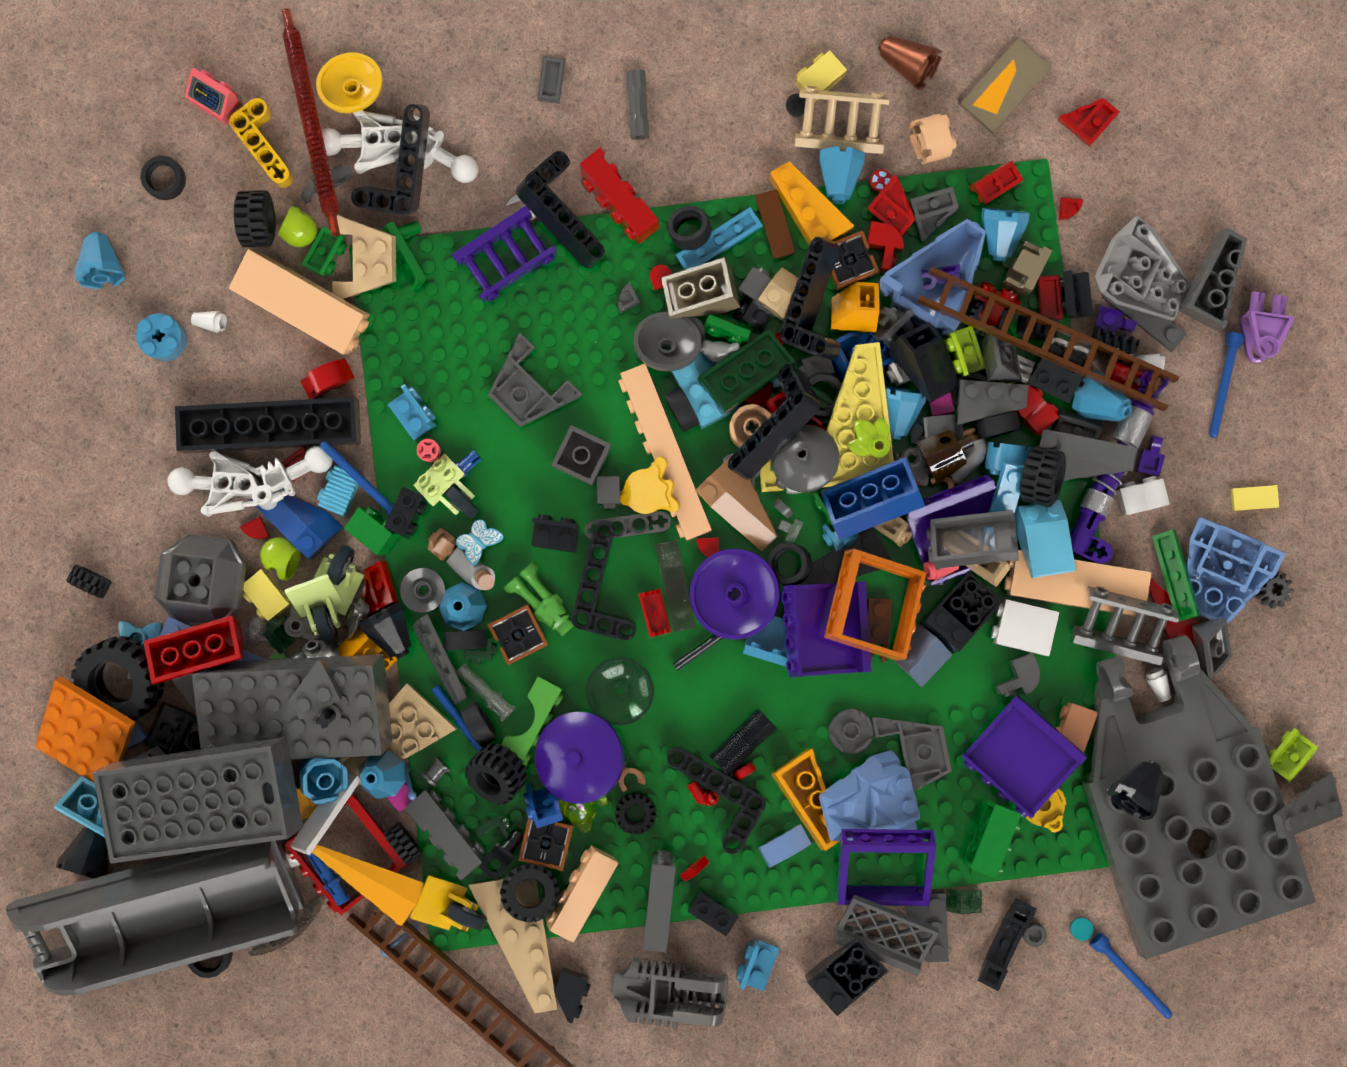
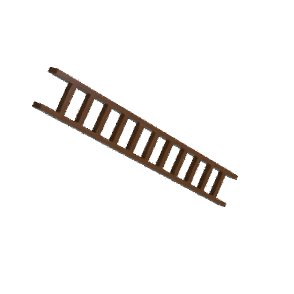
[916,267,1179,411]
[346,904,575,1067]

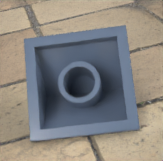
[892,624,952,688]

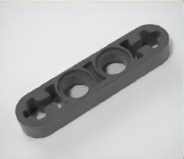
[584,511,671,540]

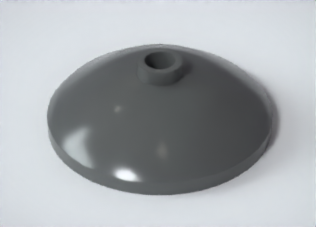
[633,312,701,371]
[771,425,840,492]

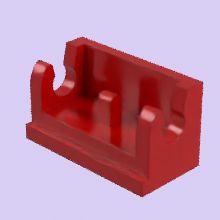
[969,161,1023,204]
[639,589,672,638]

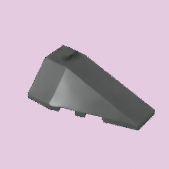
[1039,429,1138,481]

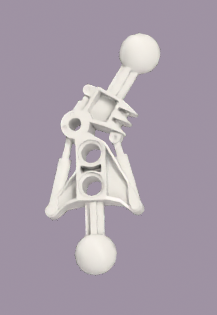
[315,110,479,183]
[167,445,333,517]

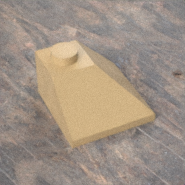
[758,267,798,322]

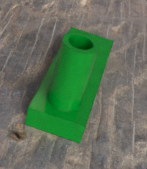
[382,221,427,291]

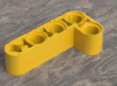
[229,98,293,188]

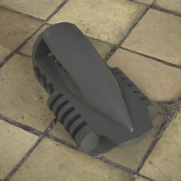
[613,958,728,1028]

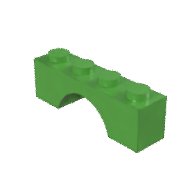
[501,676,564,766]

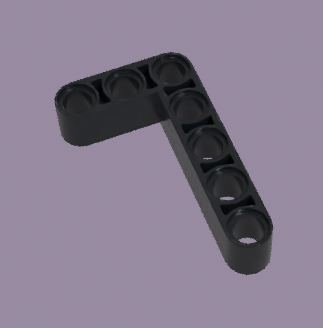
[351,104,430,215]
[516,151,605,268]
[780,237,841,360]
[728,363,820,480]
[572,520,637,641]
[667,746,766,854]

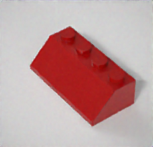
[144,615,244,684]

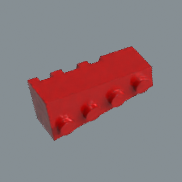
[580,147,659,244]

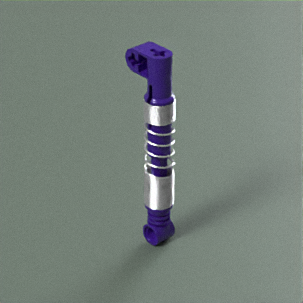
[1070,371,1168,564]

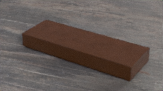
[755,189,795,260]

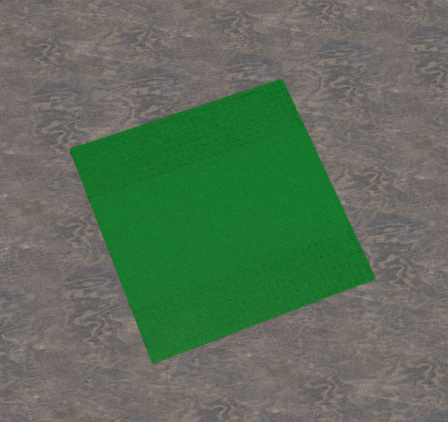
[349,159,1117,951]

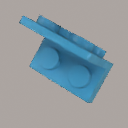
[388,384,436,441]
[742,616,788,667]
[736,938,779,991]

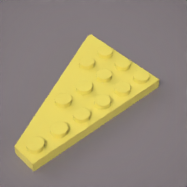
[822,342,894,488]

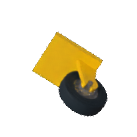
[410,875,487,932]

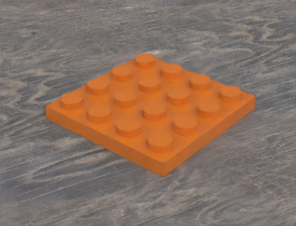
[35,676,135,783]

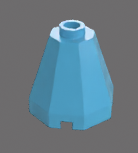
[819,146,865,204]
[981,208,1030,261]
[75,232,126,289]
[1072,370,1132,421]
[885,386,926,440]
[438,582,488,631]
[359,750,407,799]
[300,757,348,804]

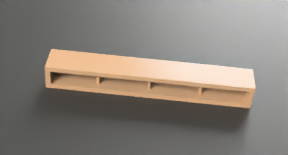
[618,364,712,541]

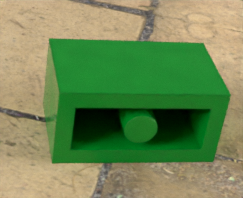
[344,506,399,555]

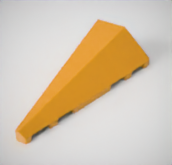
[312,845,424,926]

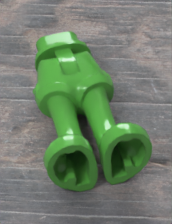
[503,561,574,636]

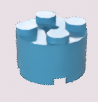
[136,314,188,362]
[984,442,1033,475]

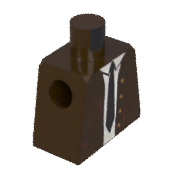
[917,430,974,483]

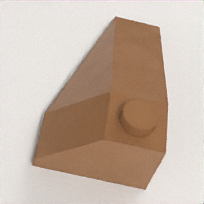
[695,458,778,551]

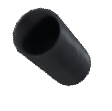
[710,709,777,776]

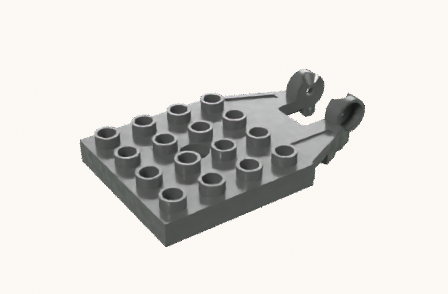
[1082,634,1316,959]

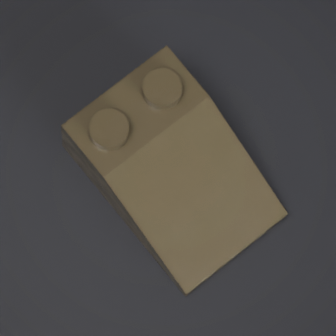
[661,257,740,318]

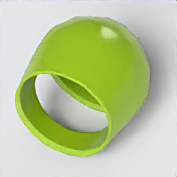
[278,206,317,247]
[260,537,301,581]

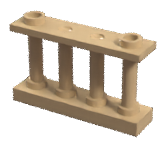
[794,86,890,154]

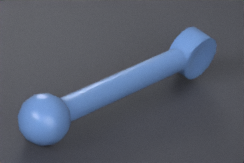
[404,765,417,800]
[380,923,419,957]

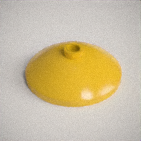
[316,52,383,113]

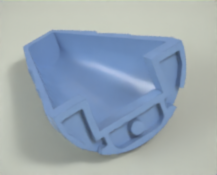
[880,219,986,335]

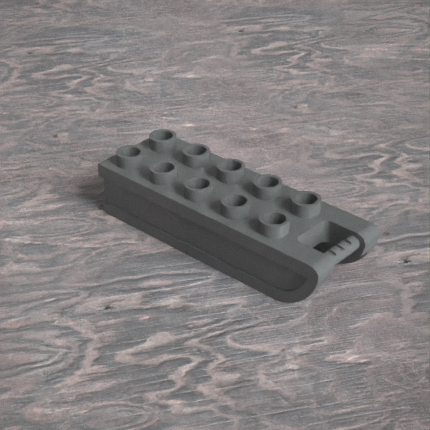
[6,840,304,996]

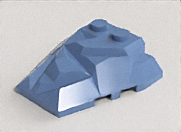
[1187,517,1286,624]
[819,750,920,841]

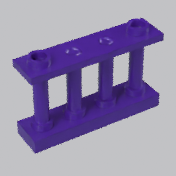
[452,206,557,303]

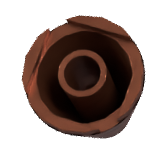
[878,36,942,91]

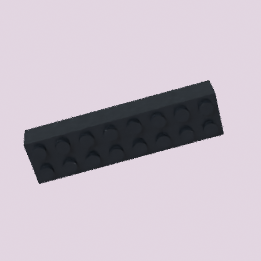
[175,397,361,454]

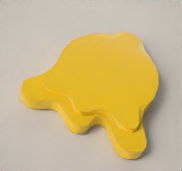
[620,457,680,514]
[1026,788,1066,832]

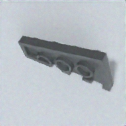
[411,614,467,704]
[1273,772,1343,838]

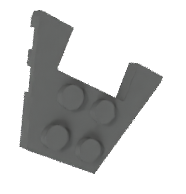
[488,333,582,428]
[871,717,952,791]

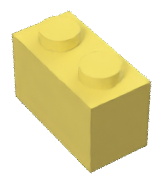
[795,50,847,102]
[243,569,292,621]

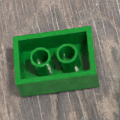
[963,800,1022,879]

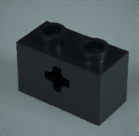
[688,889,739,937]

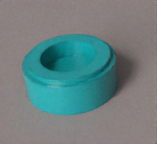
[1069,917,1094,941]

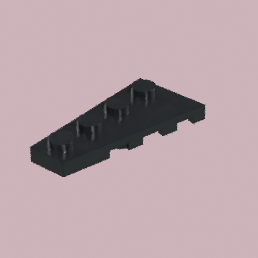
[795,527,892,585]

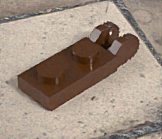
[868,598,892,662]

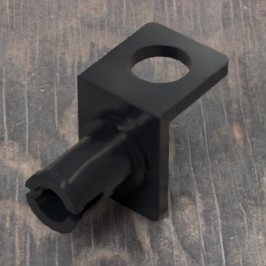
[479,830,524,881]

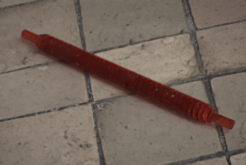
[281,8,340,236]

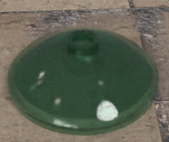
[586,657,654,725]

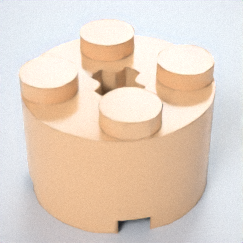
[910,114,956,165]
[729,404,771,448]

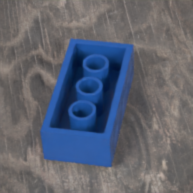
[821,457,925,540]

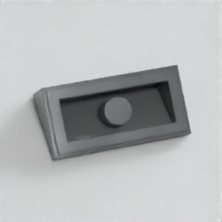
[1053,409,1103,440]

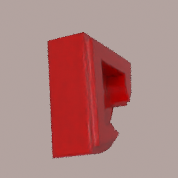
[1059,197,1083,220]
[240,517,270,539]
[696,537,719,557]
[680,855,709,881]

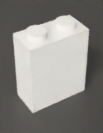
[991,599,1059,656]

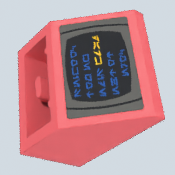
[185,68,241,125]

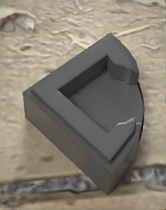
[618,283,640,313]

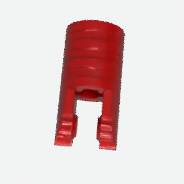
[1104,361,1144,391]

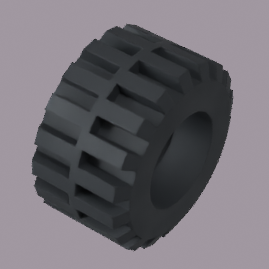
[234,190,276,247]
[1020,446,1066,507]
[465,743,528,805]
[500,864,559,923]

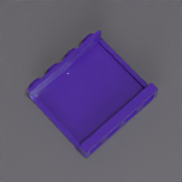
[905,474,996,585]
[782,581,872,677]
[962,695,1087,819]

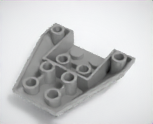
[1095,216,1190,321]

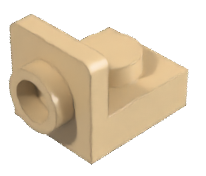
[874,517,912,547]

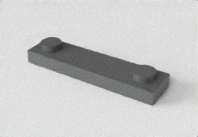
[1102,295,1186,352]

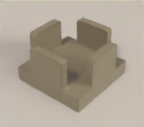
[1002,241,1052,299]

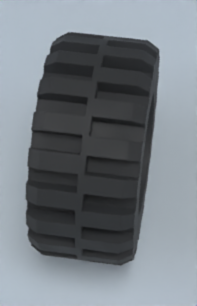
[71,636,165,721]

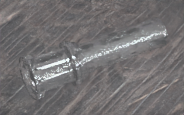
[456,663,516,722]

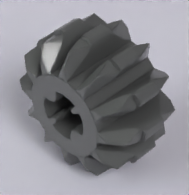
[1255,571,1295,609]

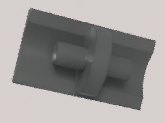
[873,307,914,347]

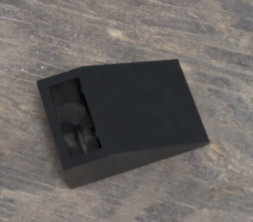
[888,322,959,403]
[920,572,1003,654]
[805,937,889,1016]

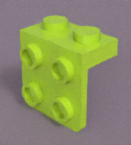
[944,326,985,377]

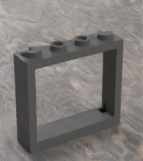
[643,850,676,952]

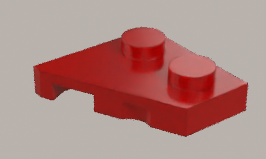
[1058,98,1120,147]
[867,175,916,237]
[362,561,398,619]

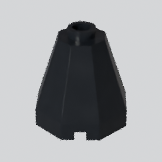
[359,602,412,659]
[1107,760,1164,820]
[56,827,108,879]

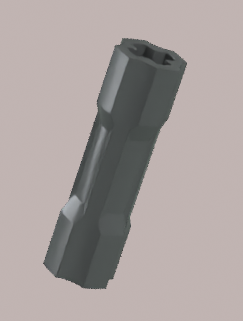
[627,69,649,140]

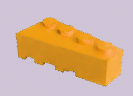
[769,161,854,245]
[771,749,839,851]

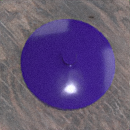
[690,549,780,639]
[535,712,625,804]

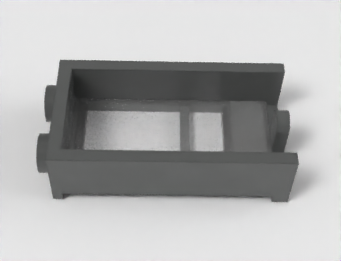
[927,510,1019,570]

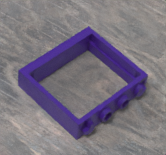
[837,829,936,906]

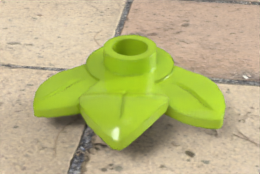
[847,418,891,458]

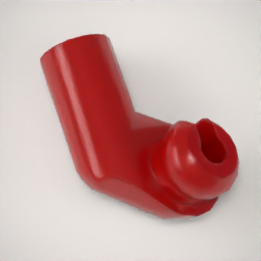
[687,781,719,806]

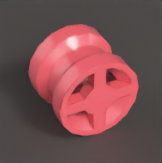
[417,439,441,463]

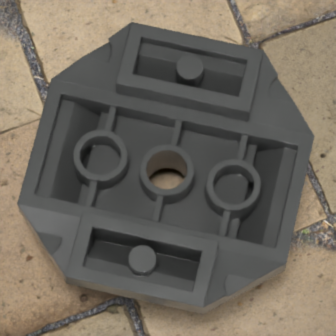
[155,534,247,626]

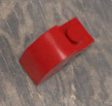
[867,221,903,273]
[300,358,355,399]

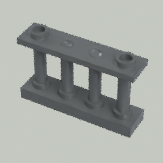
[1071,586,1179,666]

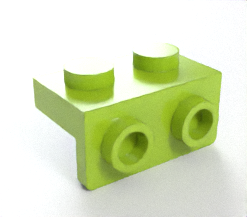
[1268,728,1319,783]

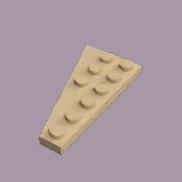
[339,683,458,786]
[469,878,558,1013]

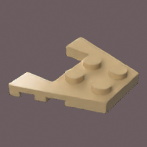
[331,214,396,299]

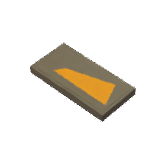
[959,38,1051,133]

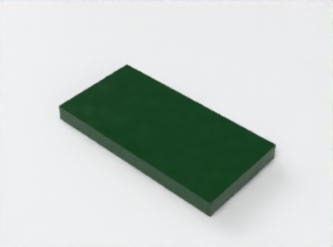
[697,329,796,414]

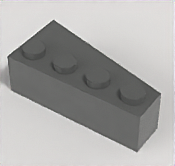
[1179,228,1247,330]
[405,788,486,880]

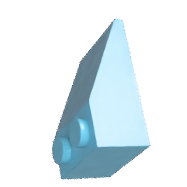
[1014,500,1076,578]

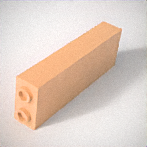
[229,249,370,354]
[1004,550,1151,617]

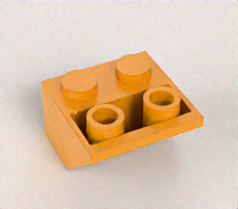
[831,282,880,332]
[338,626,397,672]

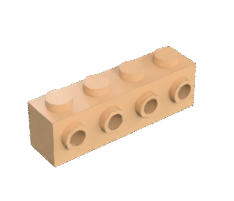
[546,845,618,943]

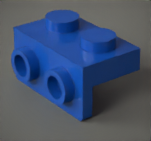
[523,783,563,828]

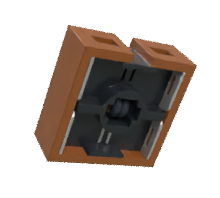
[831,230,879,291]
[488,604,549,665]
[518,818,574,871]

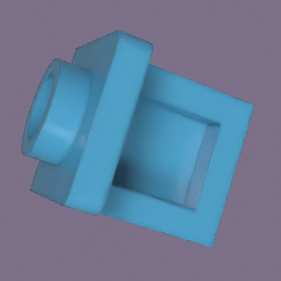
[822,524,859,551]

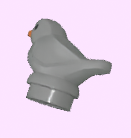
[700,340,740,364]

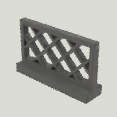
[833,894,939,976]

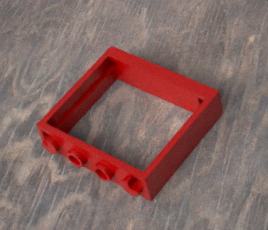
[285,793,406,916]

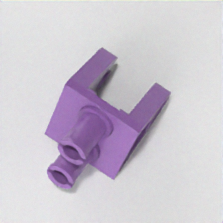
[1239,292,1294,363]

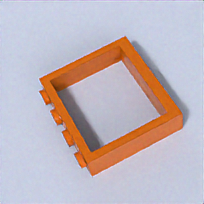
[824,549,926,661]

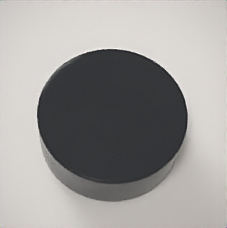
[786,93,806,117]

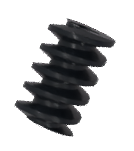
[1088,325,1140,365]

